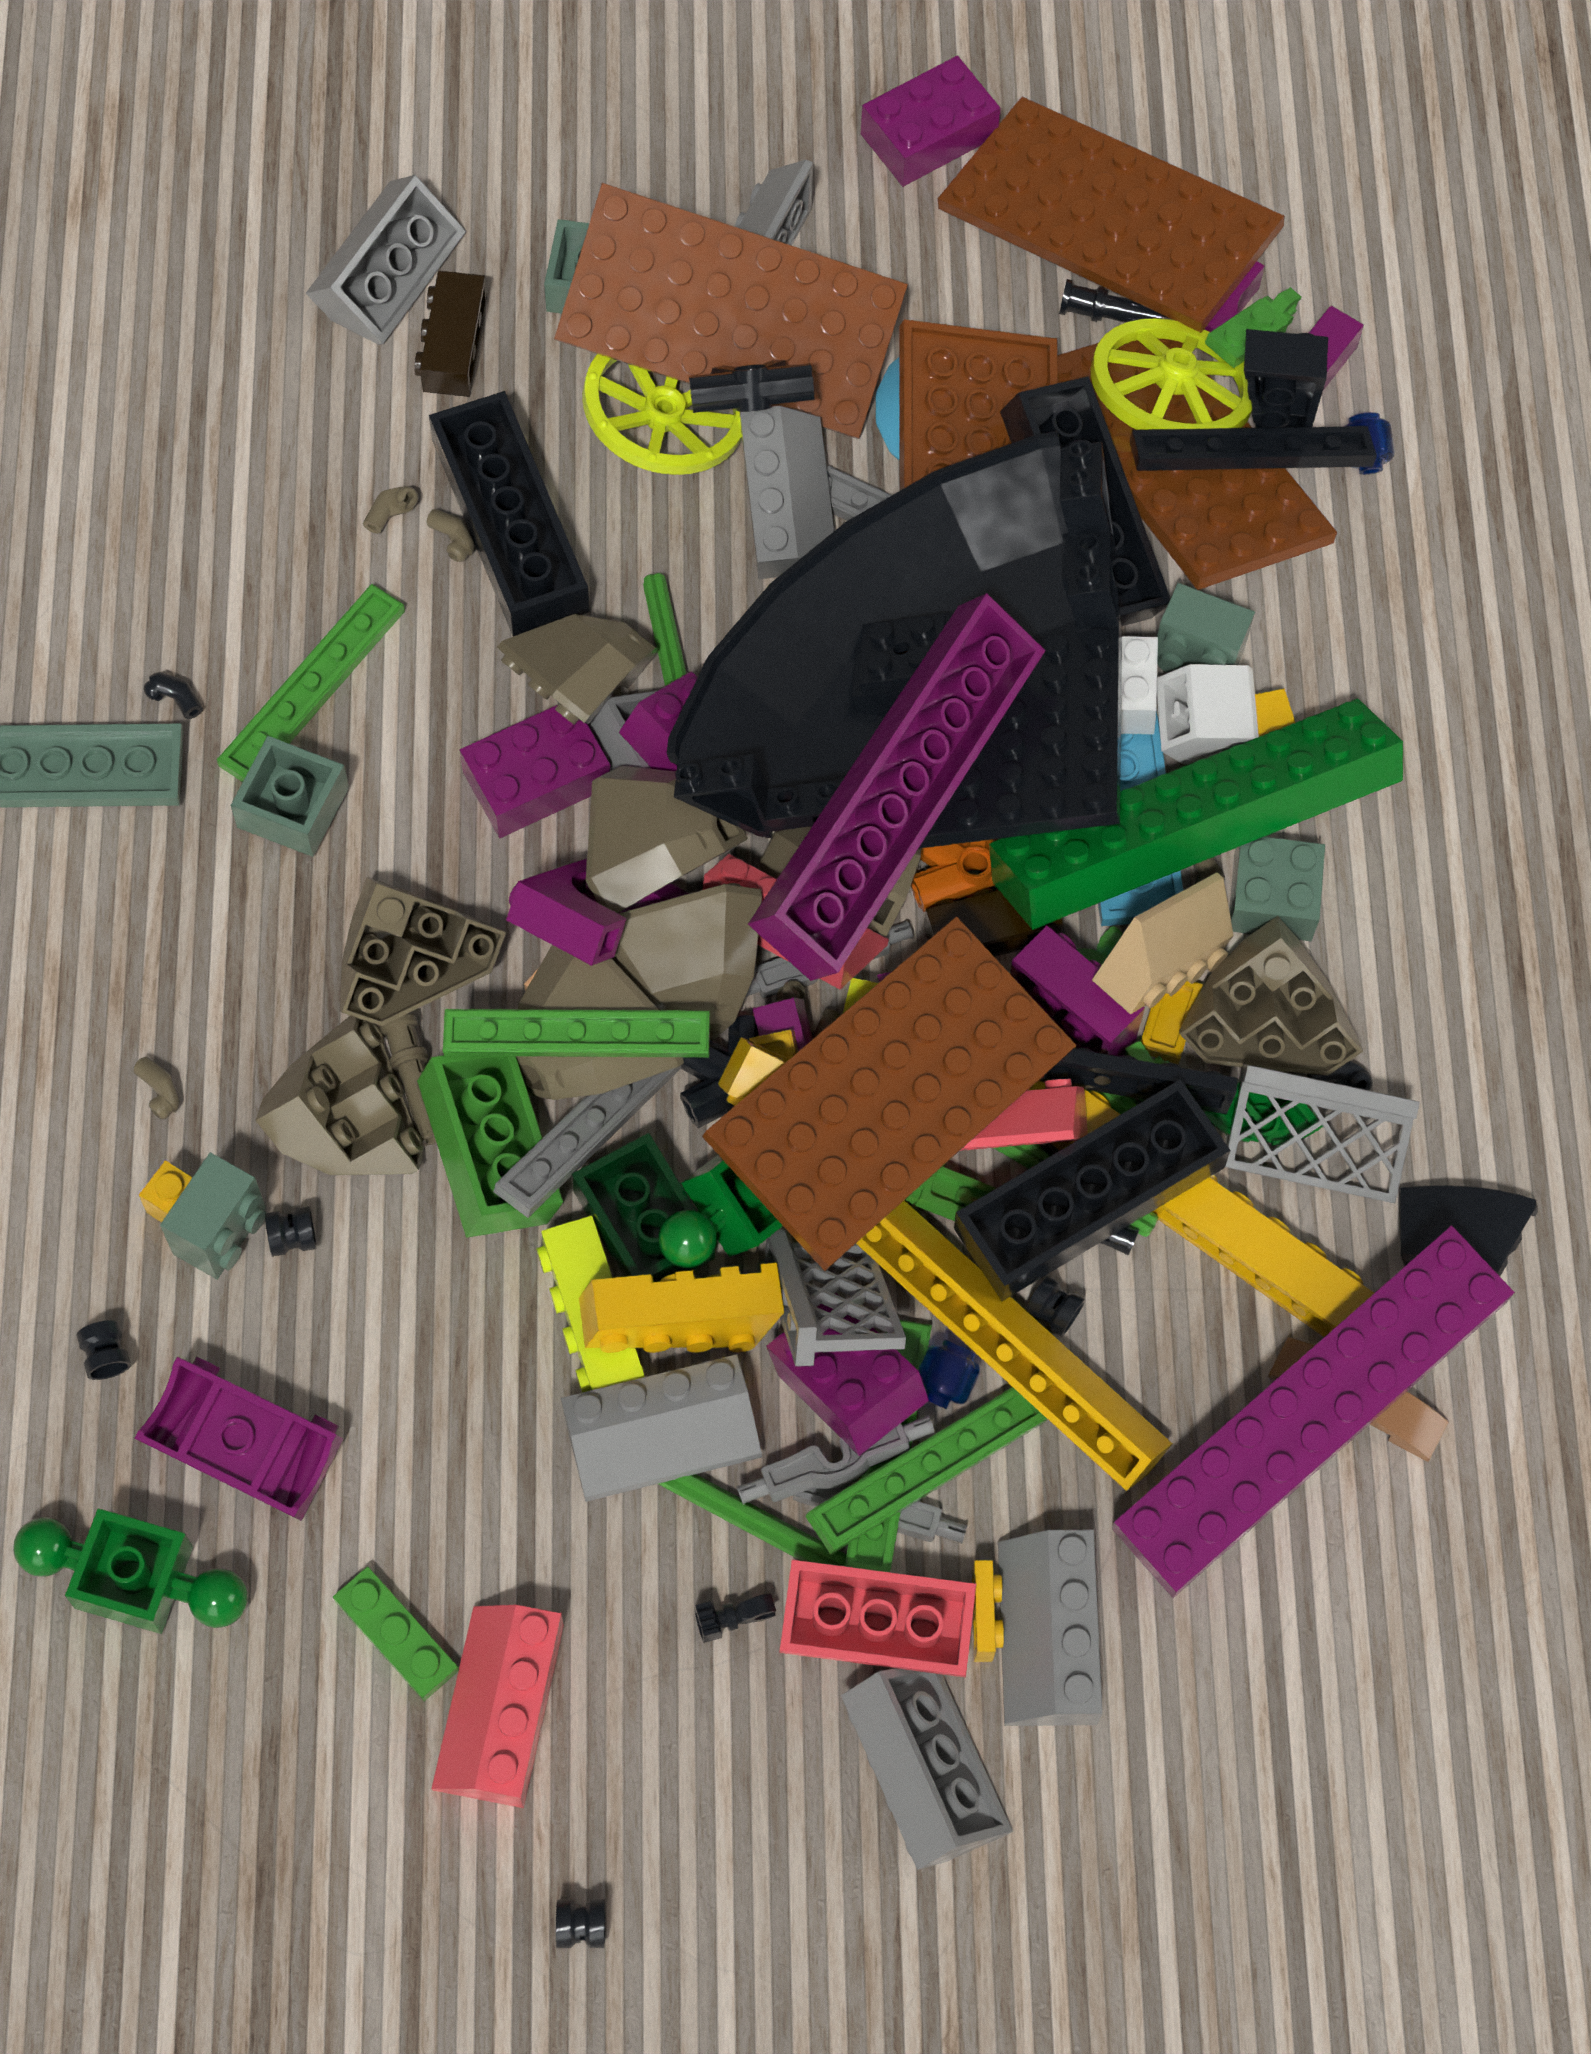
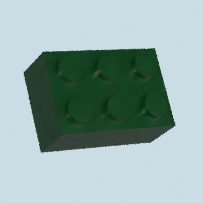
[572,1133,715,1282]

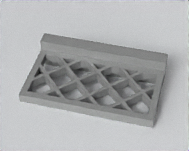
[1225,1063,1420,1203]
[764,1230,906,1367]

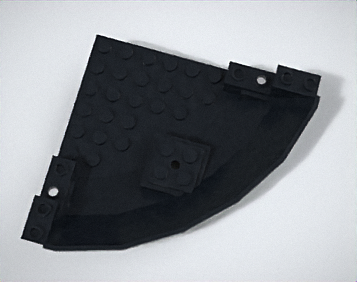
[666,431,1122,849]

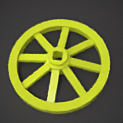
[1090,318,1252,430]
[582,354,742,475]

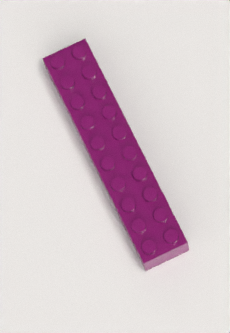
[748,593,1046,981]
[1112,1226,1515,1598]

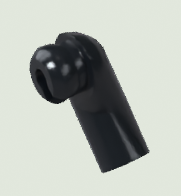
[144,672,203,719]
[1307,1061,1373,1090]

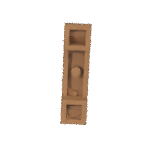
[1267,1337,1449,1462]

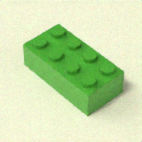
[417,1055,563,1238]

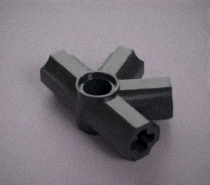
[689,360,815,413]
[680,1015,759,1128]

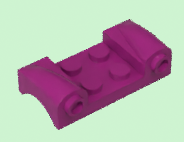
[134,1356,343,1521]

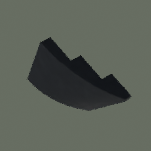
[1400,1185,1538,1276]

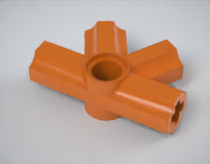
[911,839,998,912]

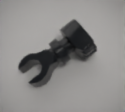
[694,1594,776,1643]

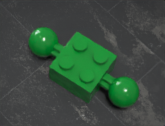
[659,1154,783,1268]
[13,1508,248,1634]

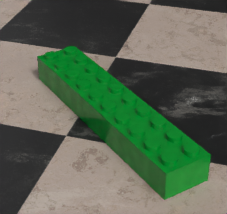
[989,698,1403,930]

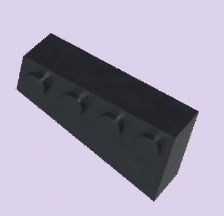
[1244,329,1328,428]

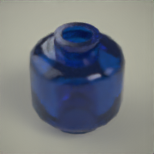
[1345,412,1395,475]
[918,1339,981,1410]

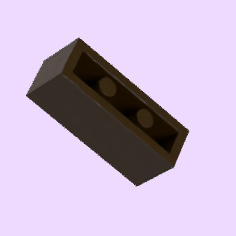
[414,271,487,397]
[923,889,1063,957]

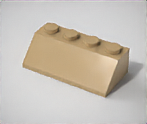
[1092,872,1234,1014]

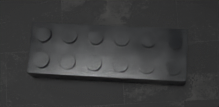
[1000,376,1171,626]
[429,391,590,637]
[954,1079,1231,1301]

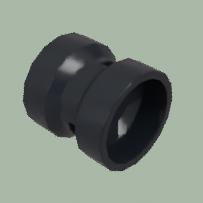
[265,1206,317,1257]
[1025,1276,1086,1336]
[76,1320,131,1380]
[556,1899,606,1948]

